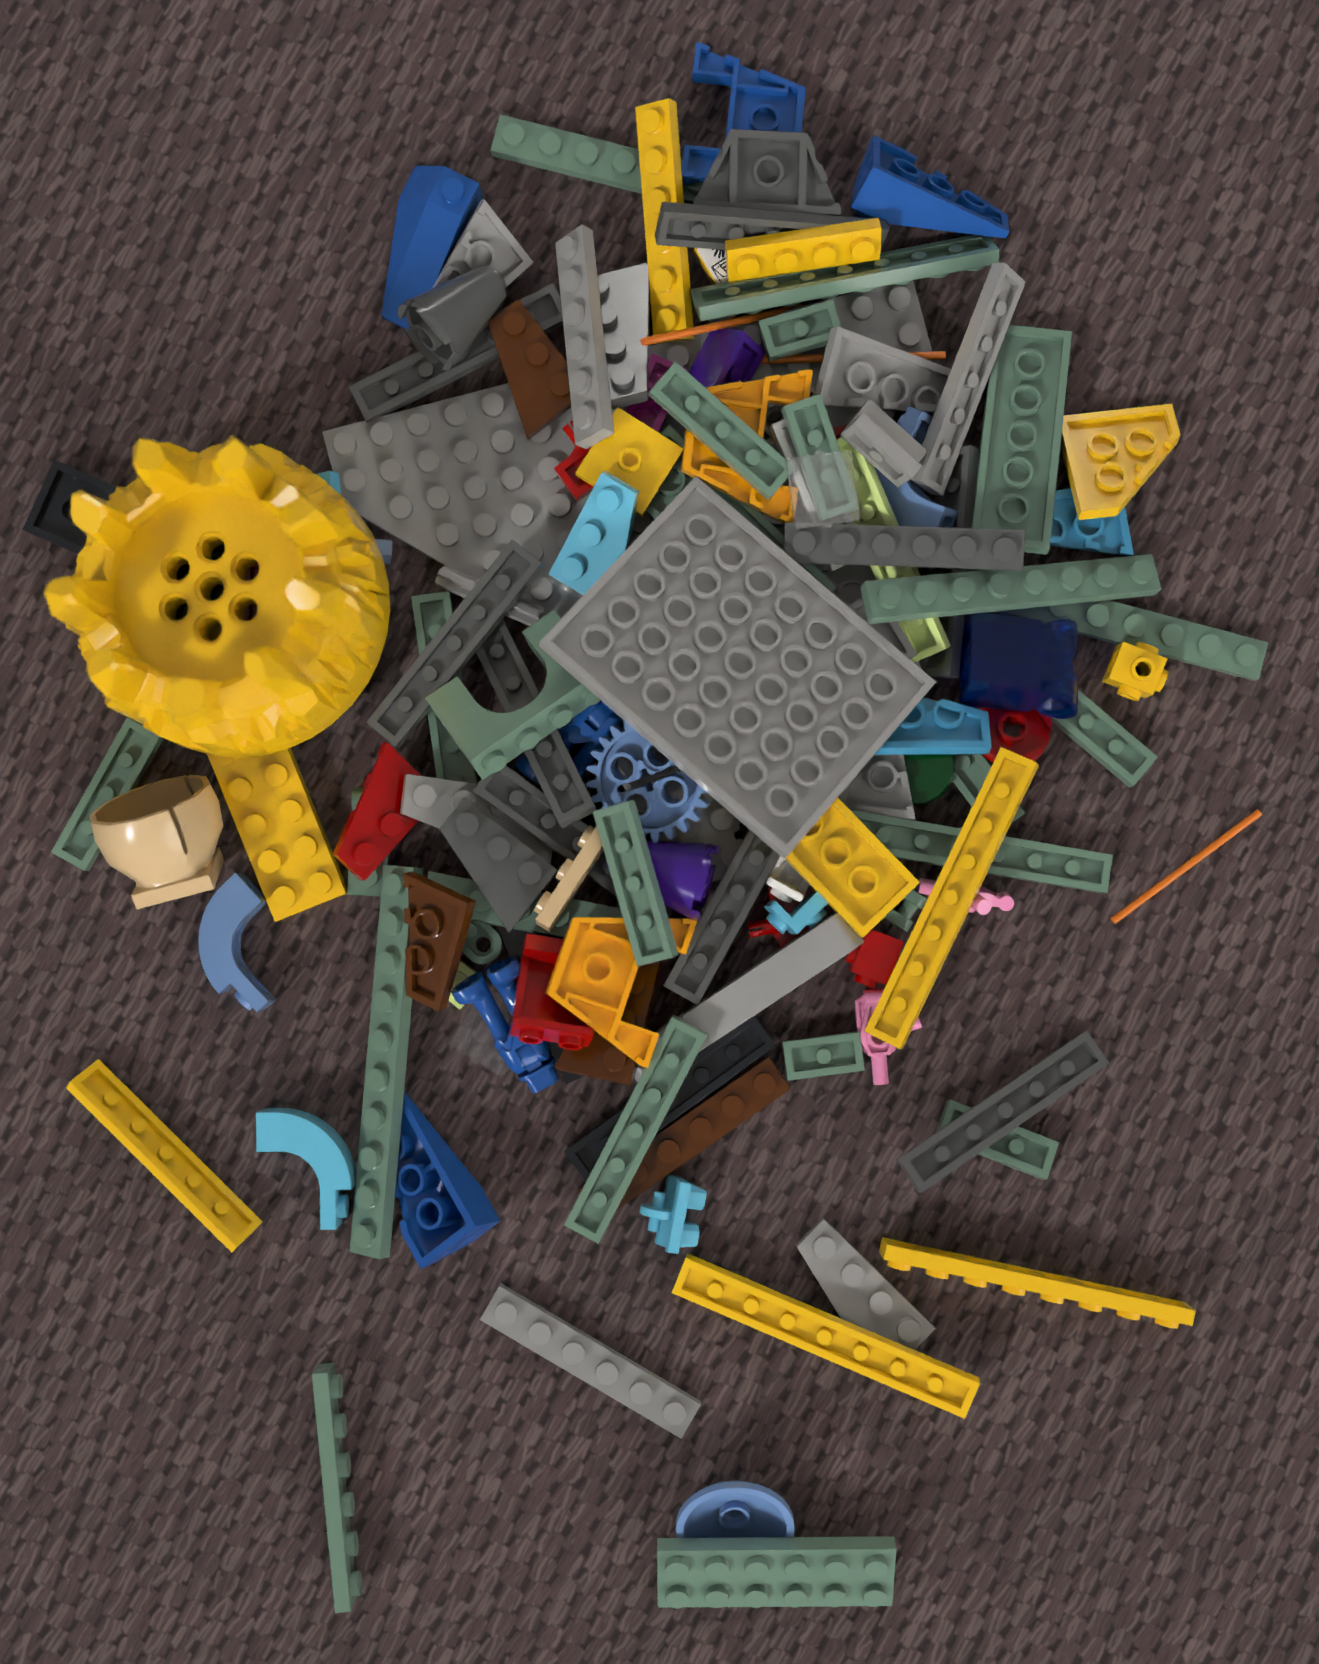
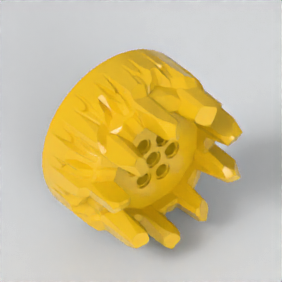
[44,435,390,758]

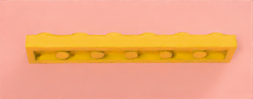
[635,98,694,344]
[66,1059,263,1252]

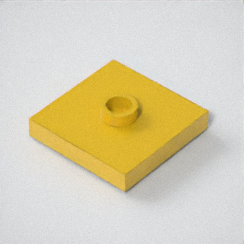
[576,407,684,517]

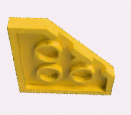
[1060,404,1181,520]

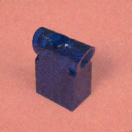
[959,613,1078,719]

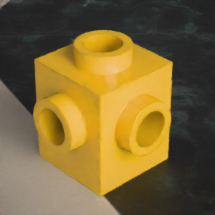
[1102,642,1169,701]

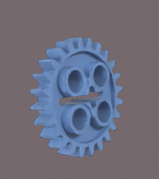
[586,721,710,843]

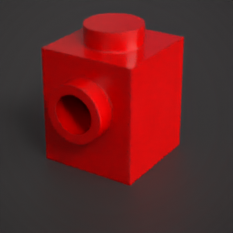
[844,929,904,989]

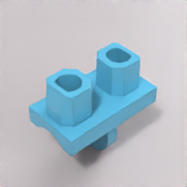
[639,1174,707,1254]

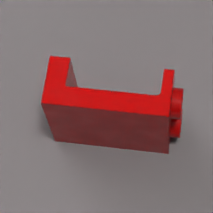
[510,934,594,1050]

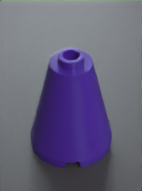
[607,841,719,921]

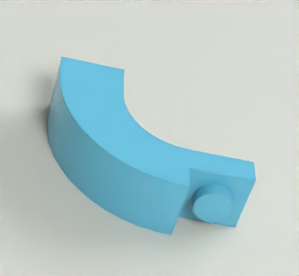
[256,1108,357,1230]

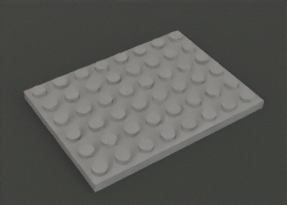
[539,476,936,859]

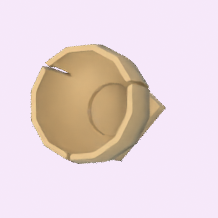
[89,775,224,909]

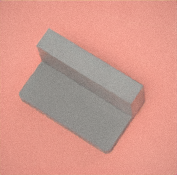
[840,400,926,487]

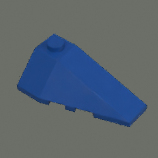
[851,135,1009,238]
[381,166,483,329]
[395,1092,501,1269]

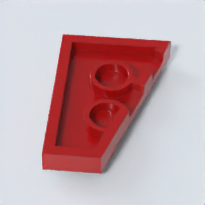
[333,742,421,881]

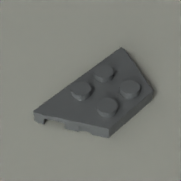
[693,129,841,216]

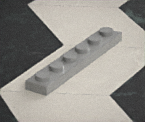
[555,224,614,449]
[910,263,1025,496]
[480,1283,701,1439]

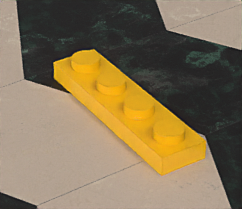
[725,218,882,282]

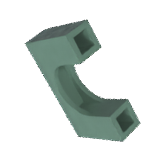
[425,610,601,780]

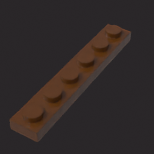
[578,1056,791,1211]

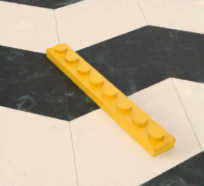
[864,747,1039,1050]
[879,1237,1196,1329]
[672,1253,980,1419]

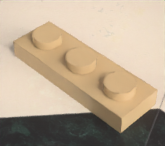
[534,825,604,933]

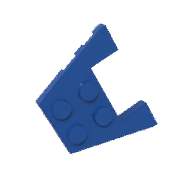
[682,42,806,185]

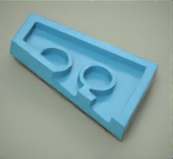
[549,471,639,595]

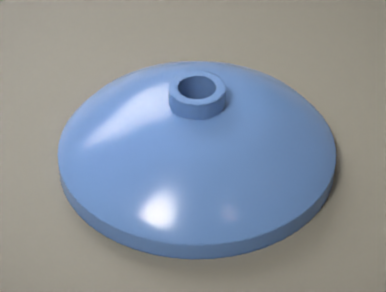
[676,1480,795,1538]

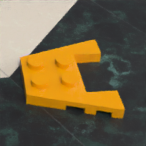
[681,369,813,524]
[546,917,697,1068]

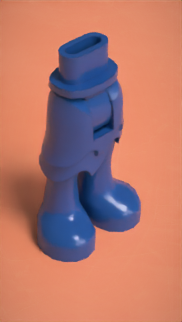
[515,701,624,784]
[451,956,559,1093]

